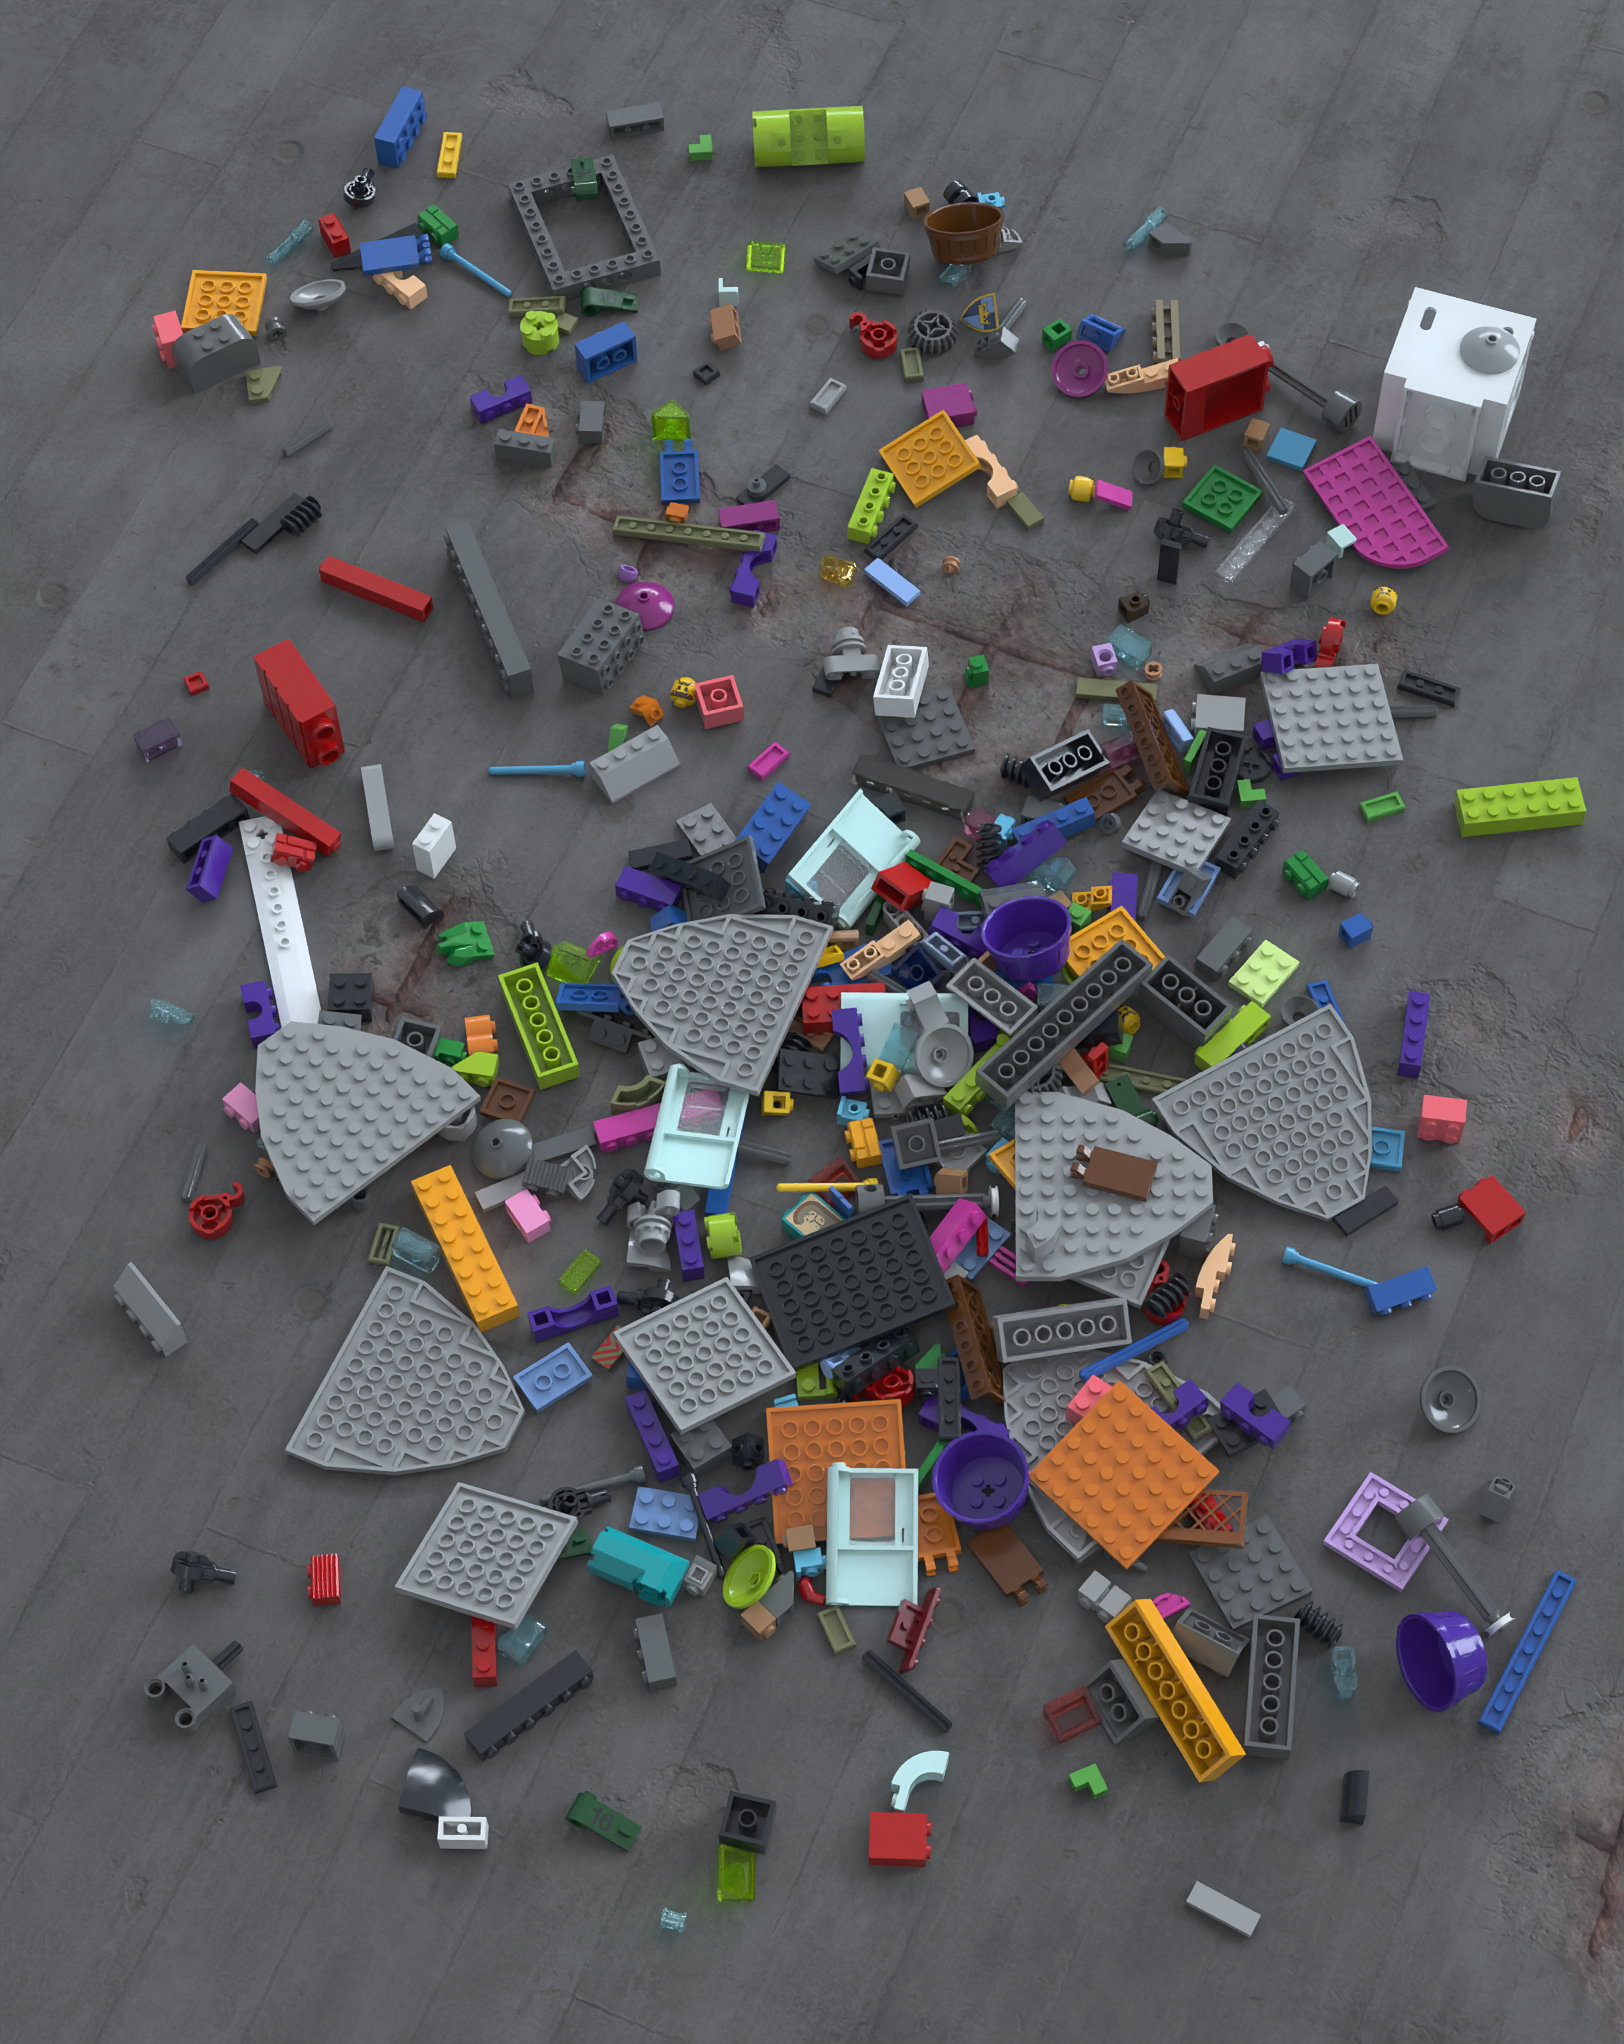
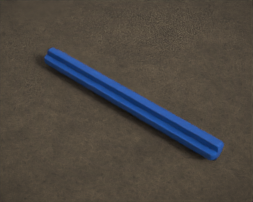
[1078,1317,1189,1383]

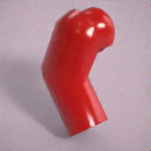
[798,1577,826,1606]

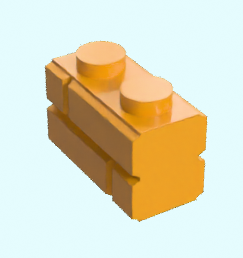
[844,1118,882,1169]

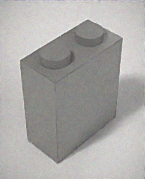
[1190,694,1246,739]

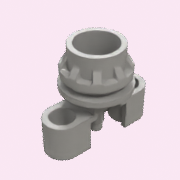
[823,627,881,680]
[627,1190,680,1253]

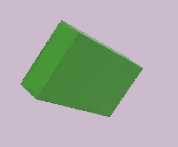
[1183,730,1206,774]
[1359,792,1405,823]

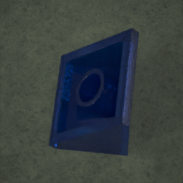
[891,943,945,990]

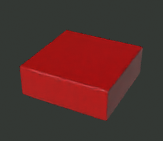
[183,671,210,696]

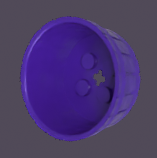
[981,896,1072,982]
[932,1430,1030,1529]
[1396,1610,1487,1712]

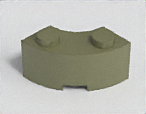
[610,1075,666,1116]

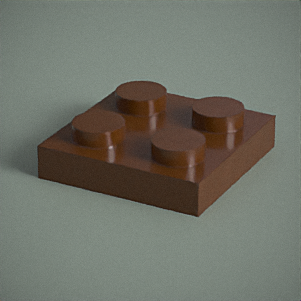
[479,1076,536,1123]

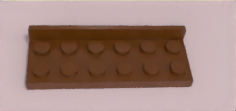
[1115,680,1190,797]
[946,1274,1006,1408]

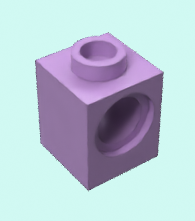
[1091,643,1118,677]

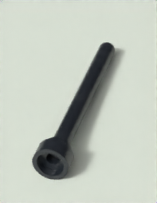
[680,1473,726,1578]

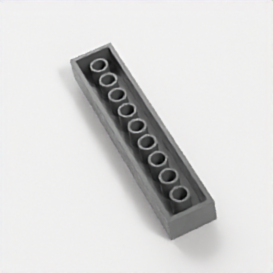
[444,520,534,699]
[975,938,1153,1110]

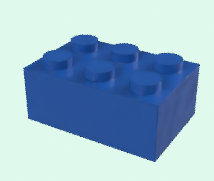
[575,321,637,384]

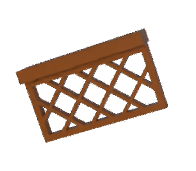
[1154,1489,1248,1549]

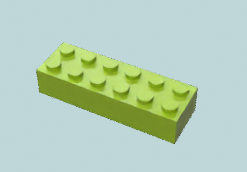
[1454,777,1586,837]
[498,962,580,1090]

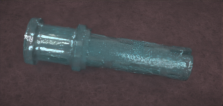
[1124,206,1168,252]
[266,219,314,266]

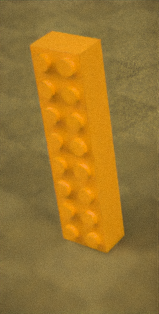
[411,1165,520,1333]
[1105,1599,1246,1783]

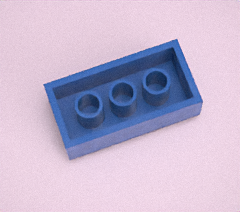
[374,86,427,169]
[735,782,812,873]

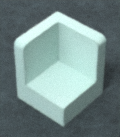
[719,278,738,307]
[1325,524,1356,559]

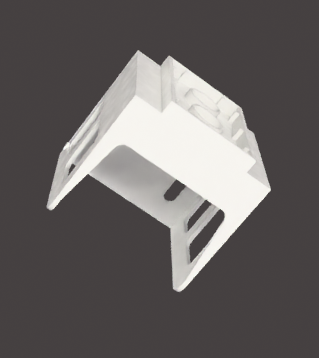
[1373,287,1536,482]

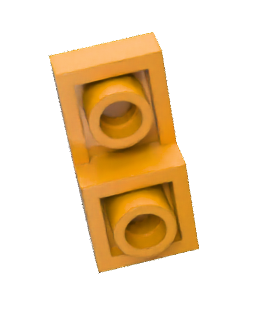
[1072,885,1112,912]

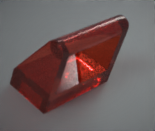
[808,1156,861,1209]
[1043,1685,1101,1744]

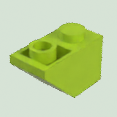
[452,1052,500,1087]

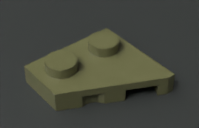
[245,366,283,405]

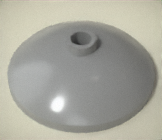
[290,279,346,311]
[1460,326,1520,374]
[915,1023,974,1087]

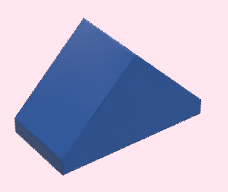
[650,905,688,932]

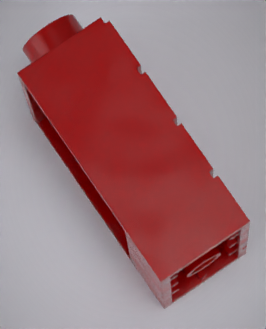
[1164,334,1274,441]
[253,639,345,769]

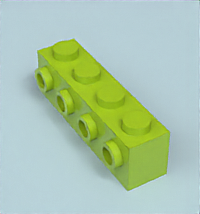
[847,468,896,544]
[1194,1001,1271,1071]
[943,1042,1003,1116]

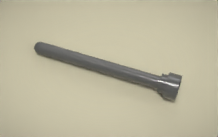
[540,1464,646,1505]

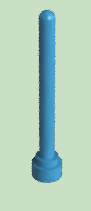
[439,243,512,297]
[488,761,585,777]
[1282,1246,1378,1288]

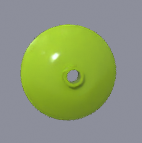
[723,1545,776,1609]

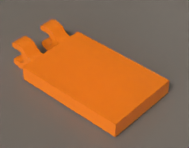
[918,1493,961,1577]

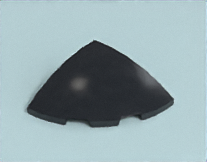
[398,1748,471,1823]

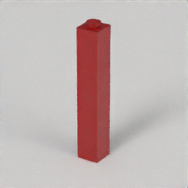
[319,556,433,622]
[229,767,342,857]

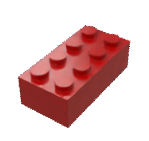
[801,982,885,1036]

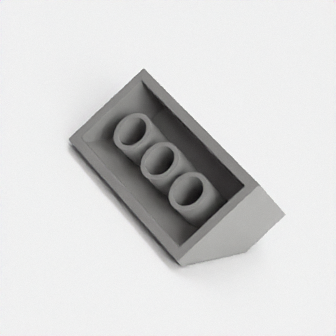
[589,725,680,804]
[946,958,1038,1037]
[113,1262,187,1357]

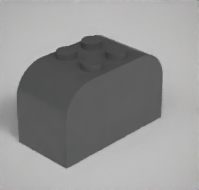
[172,314,261,395]
[1473,456,1562,529]
[1138,954,1233,1049]

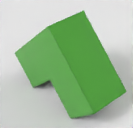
[689,135,713,161]
[608,723,628,752]
[1236,779,1266,808]
[1068,1763,1108,1799]

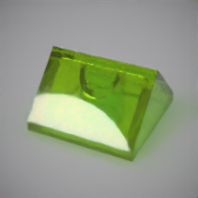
[746,240,788,273]
[651,399,691,441]
[546,941,602,983]
[717,1844,755,1901]

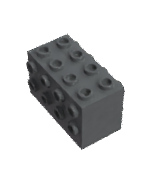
[557,598,645,696]

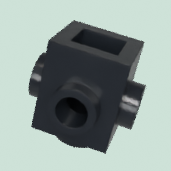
[732,1432,764,1471]

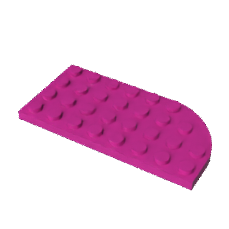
[1303,435,1449,569]

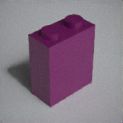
[921,383,977,427]

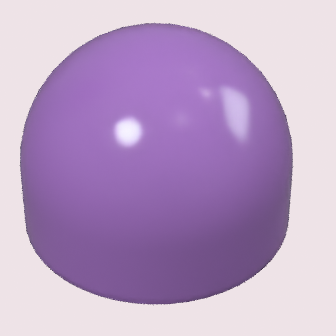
[618,565,638,583]

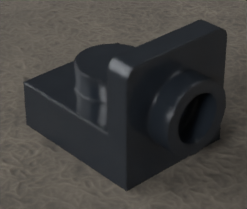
[915,1368,938,1399]

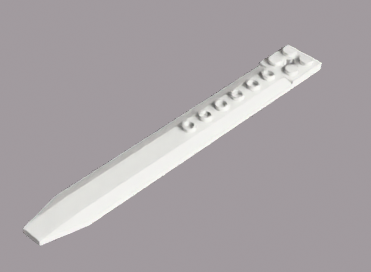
[239,816,321,1028]

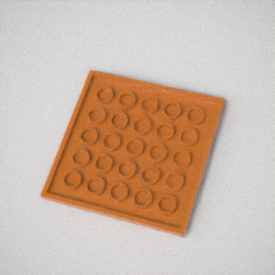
[1029,1380,1220,1570]
[766,1399,906,1544]

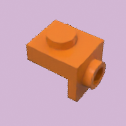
[666,502,689,523]
[629,695,664,726]

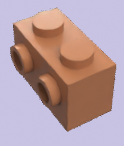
[709,303,742,351]

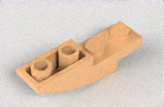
[1105,358,1178,394]
[840,920,922,981]
[1194,1234,1236,1319]

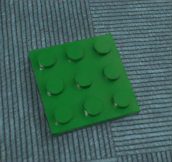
[1182,464,1263,533]

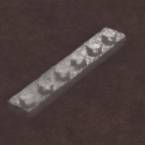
[1215,497,1296,585]

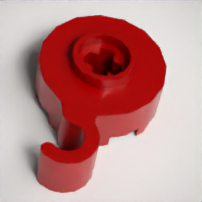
[849,312,898,358]
[1314,617,1347,668]
[188,1182,245,1239]
[1141,1260,1186,1325]
[851,1365,916,1407]

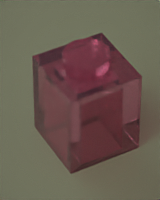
[964,807,997,839]

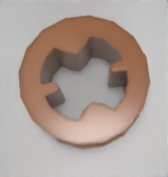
[941,556,960,574]
[1144,661,1162,681]
[253,1158,274,1178]

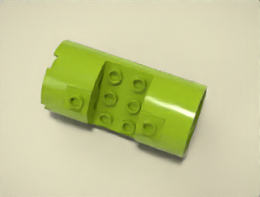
[752,106,865,168]

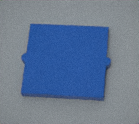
[829,1186,855,1219]

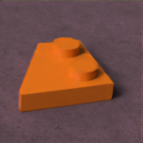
[514,403,549,437]

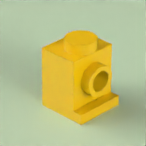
[761,1091,793,1116]

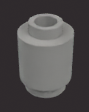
[1328,871,1360,898]

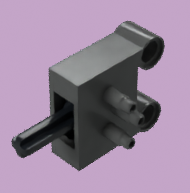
[144,1641,243,1736]

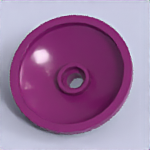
[1052,340,1108,398]
[615,581,674,631]

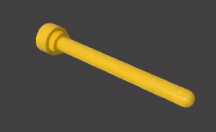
[776,1178,878,1192]

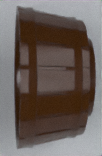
[923,202,1004,265]

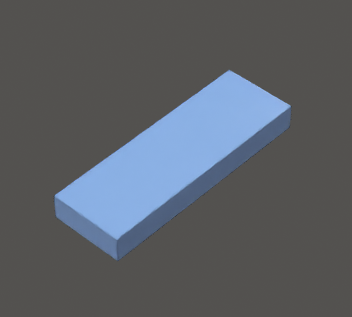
[864,558,920,606]

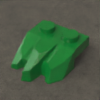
[435,921,495,967]

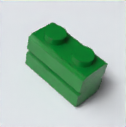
[417,205,459,247]
[1282,850,1329,900]

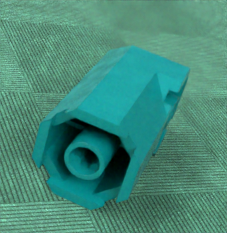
[587,1526,690,1607]

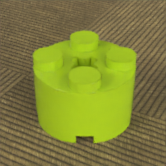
[520,311,559,355]
[704,1212,742,1259]

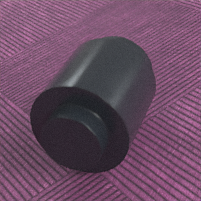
[1431,1203,1465,1230]

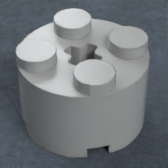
[438,1106,477,1142]

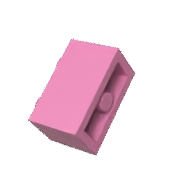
[222,1082,260,1134]
[505,1189,551,1243]

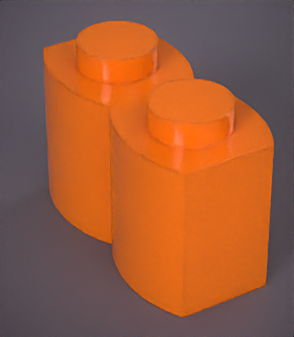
[465,1015,499,1056]

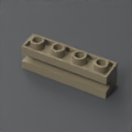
[1151,300,1180,364]

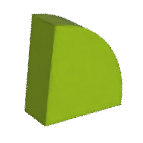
[961,1114,979,1134]

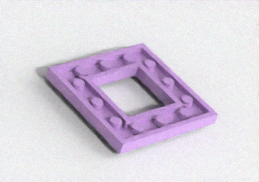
[1323,1472,1449,1592]

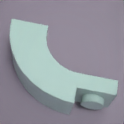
[891,1751,949,1813]

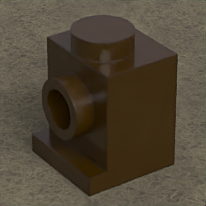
[1118,590,1150,623]

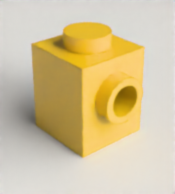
[1163,447,1187,478]
[866,1058,900,1093]

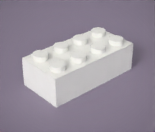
[873,645,929,718]

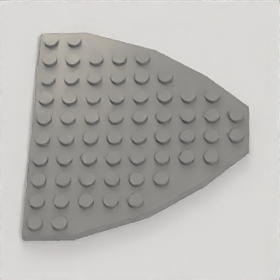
[612,914,833,1096]
[1151,1003,1372,1221]
[255,1021,481,1225]
[1015,1092,1213,1281]
[285,1266,525,1475]
[1002,1349,1221,1560]

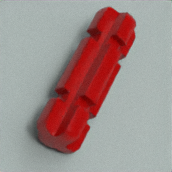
[976,1217,989,1257]

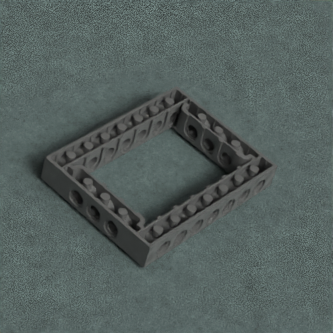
[508,155,661,302]

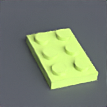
[1228,940,1299,1008]

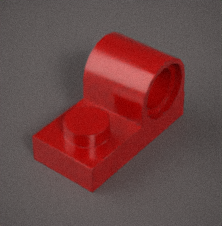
[1081,1042,1108,1079]

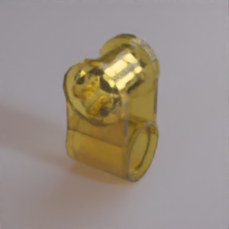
[820,555,859,587]

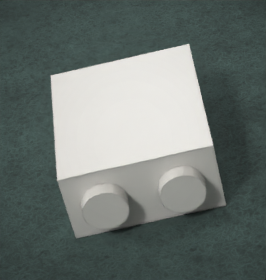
[412,813,456,879]

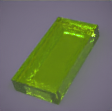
[558,1249,602,1295]

